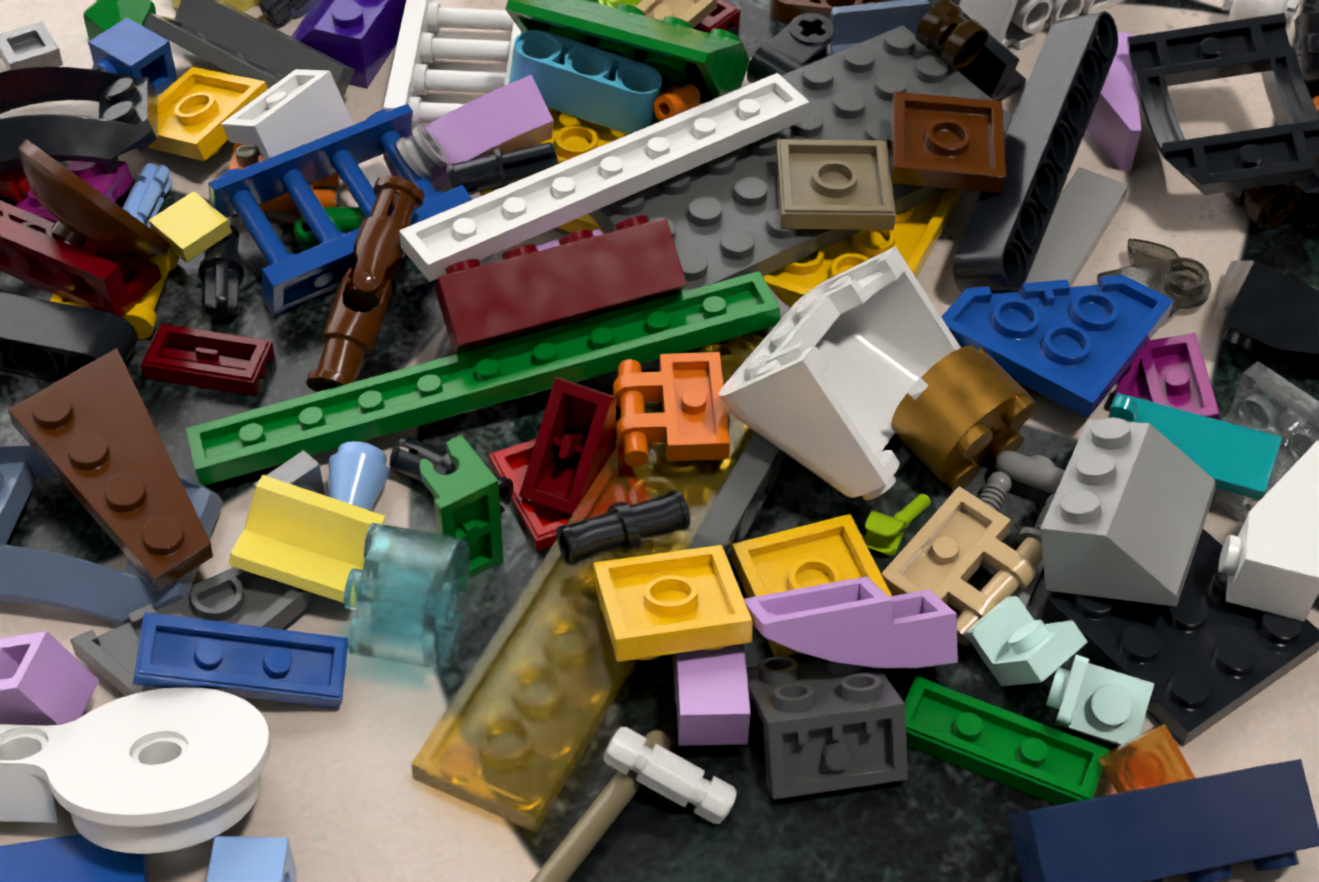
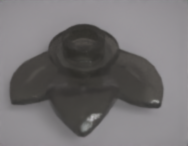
[1097,239,1212,318]

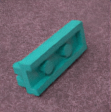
[1109,393,1282,500]

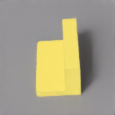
[228,475,386,605]

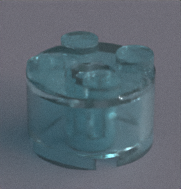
[344,523,470,668]

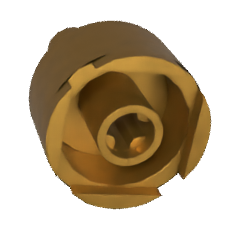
[891,345,1038,492]

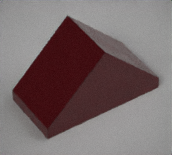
[519,377,616,516]

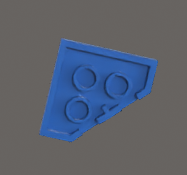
[941,275,1174,419]

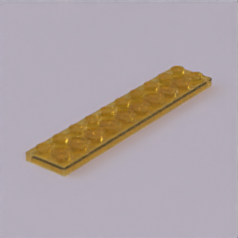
[411,333,764,833]

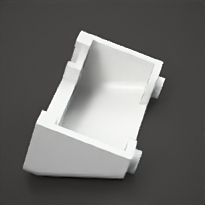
[718,247,961,500]

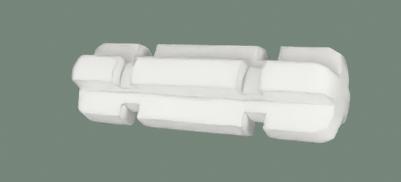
[603,727,737,824]

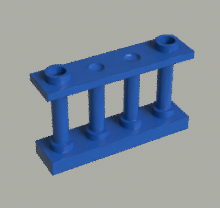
[208,103,473,316]

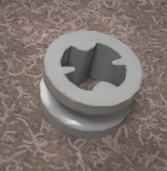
[396,124,449,179]

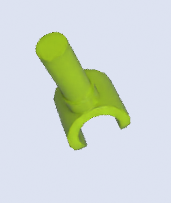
[863,494,931,556]

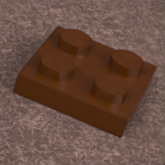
[891,92,1006,193]

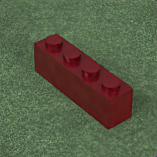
[435,215,687,355]

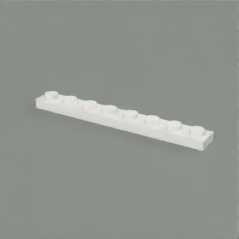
[399,73,809,282]

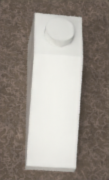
[1218,440,1319,621]

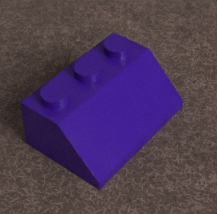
[291,0,406,88]

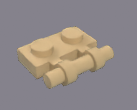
[881,486,1043,646]

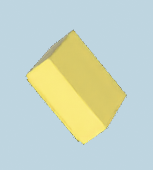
[148,191,232,263]

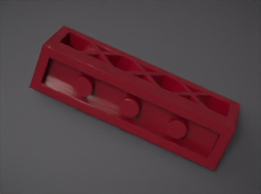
[0,200,162,317]

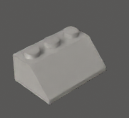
[1040,418,1216,607]

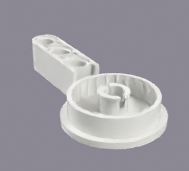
[0,687,270,854]

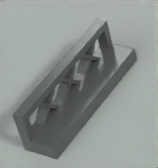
[144,0,354,99]

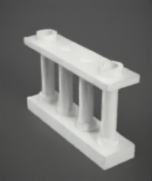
[383,0,522,136]

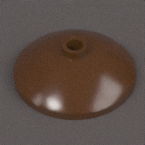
[18,139,174,258]

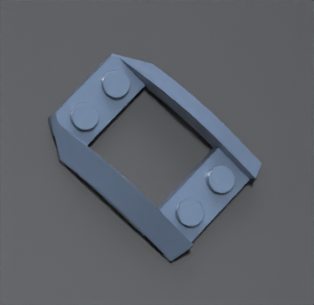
[0,445,223,628]

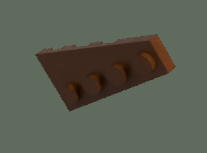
[8,348,213,592]

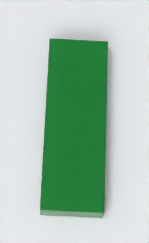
[904,676,1110,805]

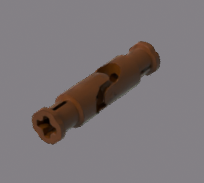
[306,176,425,392]

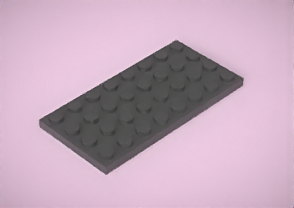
[588,25,1013,292]

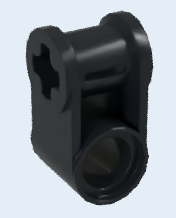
[746,13,835,84]

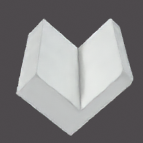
[221,69,354,160]

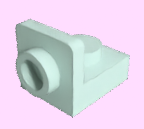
[966,596,1087,686]
[1046,655,1154,751]

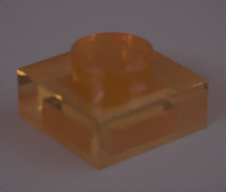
[1098,724,1196,793]

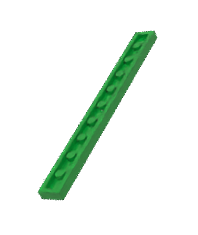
[186,271,780,486]

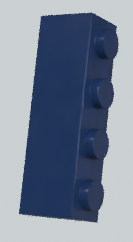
[1008,759,1319,882]

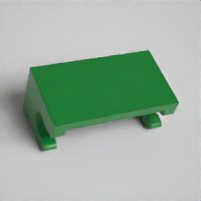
[420,435,504,589]

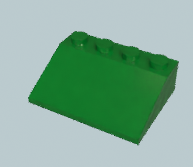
[505,0,750,104]

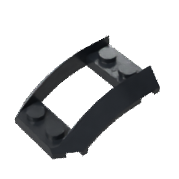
[1127,13,1319,195]
[0,67,158,173]

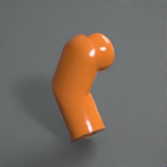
[653,83,701,121]

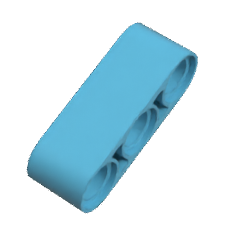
[509,30,663,134]

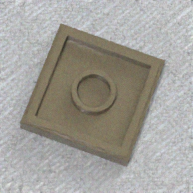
[775,139,896,230]

